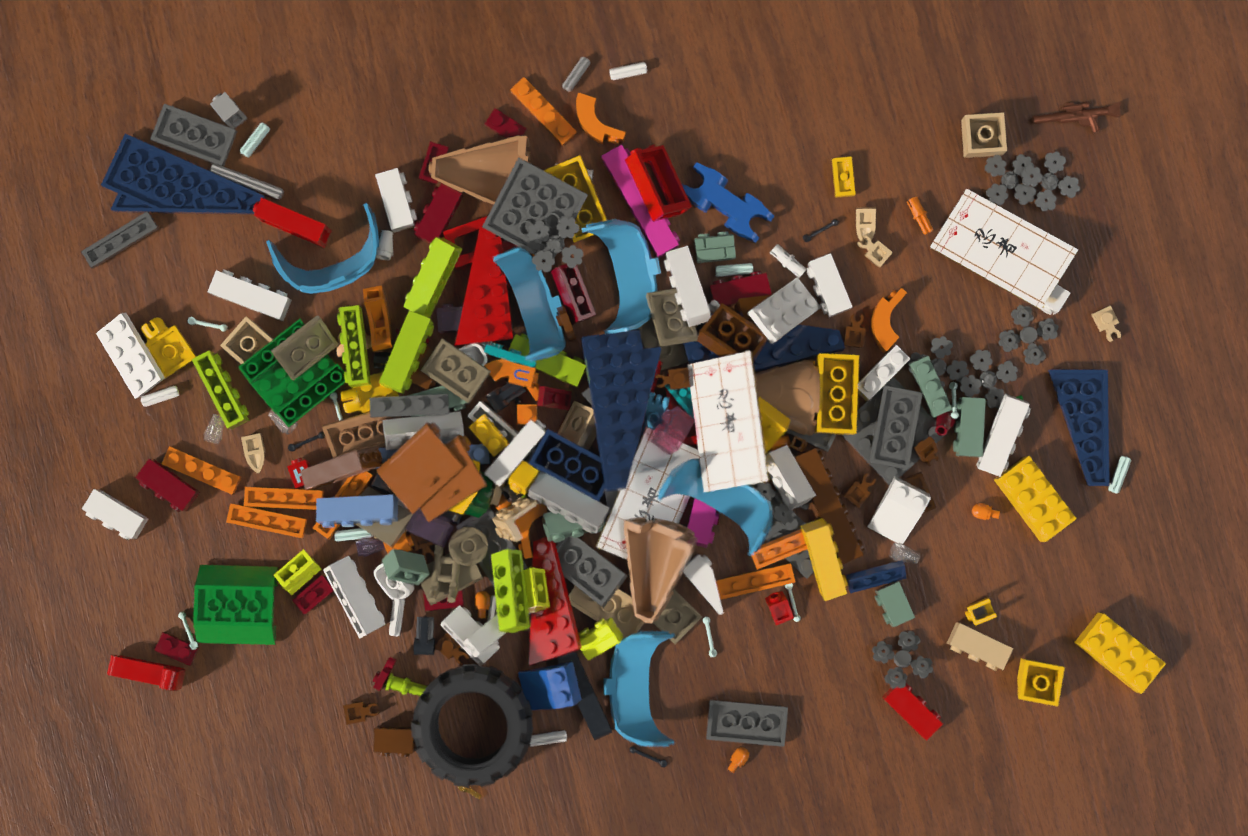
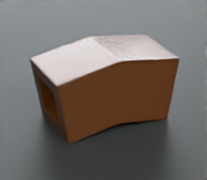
[790,436,808,454]

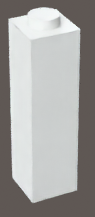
[484,419,546,486]
[463,613,530,658]

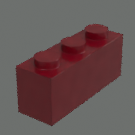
[414,183,463,244]
[551,263,596,325]
[709,271,772,307]
[135,458,201,512]

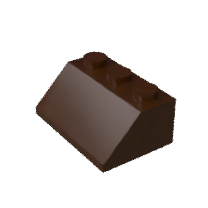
[697,303,768,364]

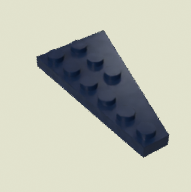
[1048,370,1109,486]

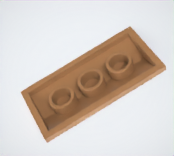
[322,412,403,459]

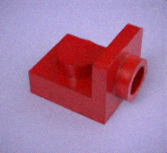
[765,591,794,626]

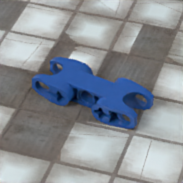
[682,162,774,243]

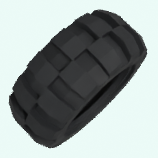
[411,664,533,788]

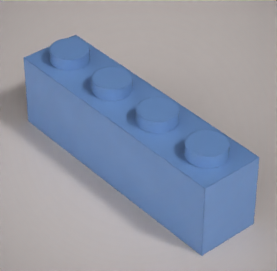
[316,495,398,528]

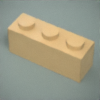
[947,622,1013,671]

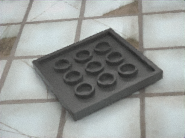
[482,157,588,261]
[841,377,947,486]

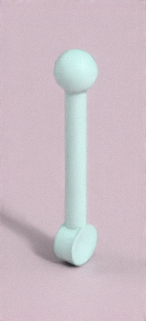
[188,317,227,332]
[949,382,959,419]
[330,392,343,420]
[785,583,801,622]
[178,612,198,650]
[703,617,717,657]

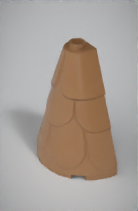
[429,136,530,205]
[753,359,820,436]
[624,518,697,624]

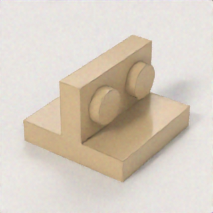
[557,401,597,451]

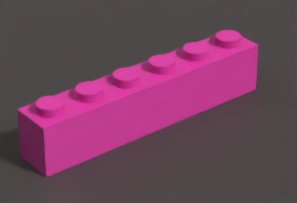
[602,145,680,259]

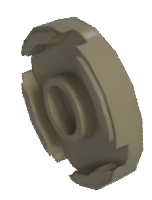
[449,527,488,566]

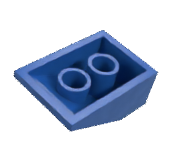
[518,662,582,710]

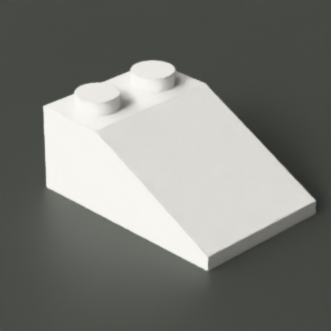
[867,476,931,545]
[683,554,723,615]

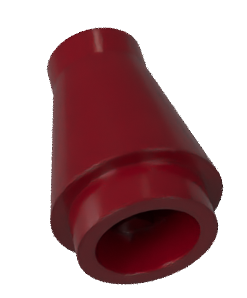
[935,411,956,436]

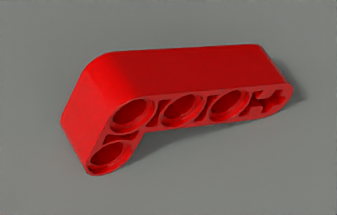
[107,655,186,691]

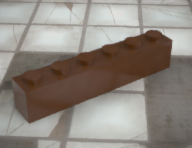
[794,448,864,565]

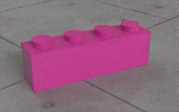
[687,498,719,548]

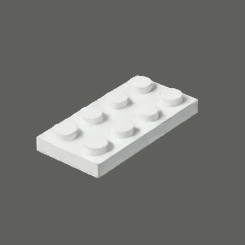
[748,277,821,344]
[96,312,165,399]

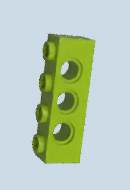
[491,549,530,633]

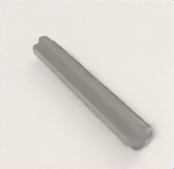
[210,164,284,199]

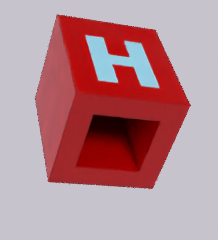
[287,457,311,489]

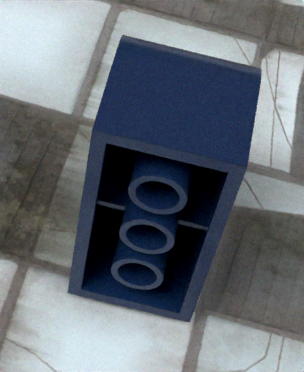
[529,429,606,502]

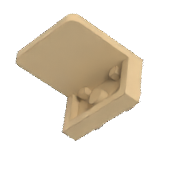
[492,497,538,542]

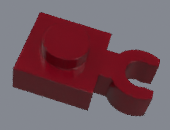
[373,657,397,691]

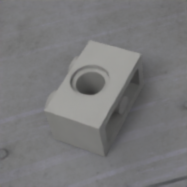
[210,92,248,129]

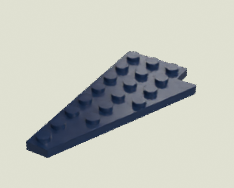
[101,134,266,214]
[683,312,845,372]
[582,330,661,492]

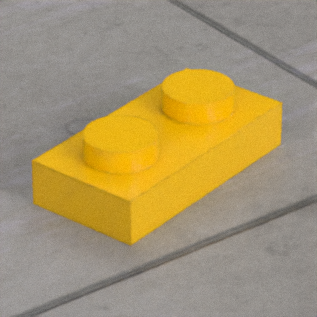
[832,157,856,198]
[469,414,510,457]

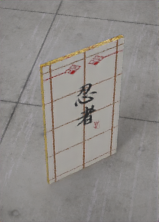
[930,189,1078,310]
[687,351,769,492]
[596,427,700,559]

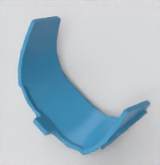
[266,203,379,294]
[582,219,661,334]
[493,247,566,362]
[657,458,773,556]
[604,631,675,746]

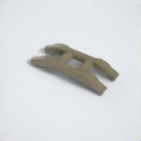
[428,535,460,603]

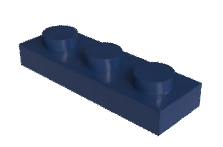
[846,560,906,593]

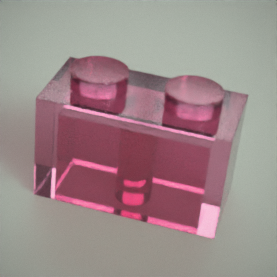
[651,406,695,455]

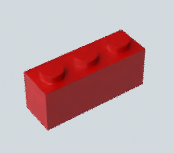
[882,683,943,741]

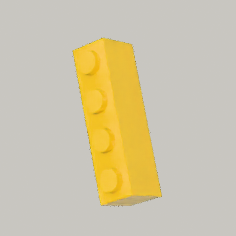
[801,518,848,601]

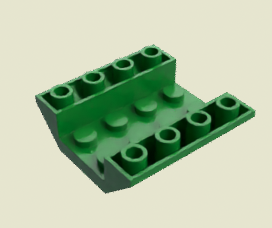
[238,319,346,428]
[193,565,278,645]

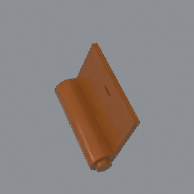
[377,422,464,514]
[420,434,487,522]

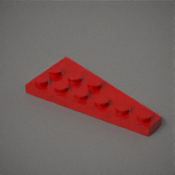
[455,225,513,346]
[529,537,582,666]

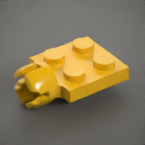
[141,317,197,379]
[341,372,399,414]

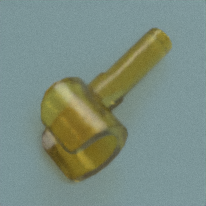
[458,786,482,800]

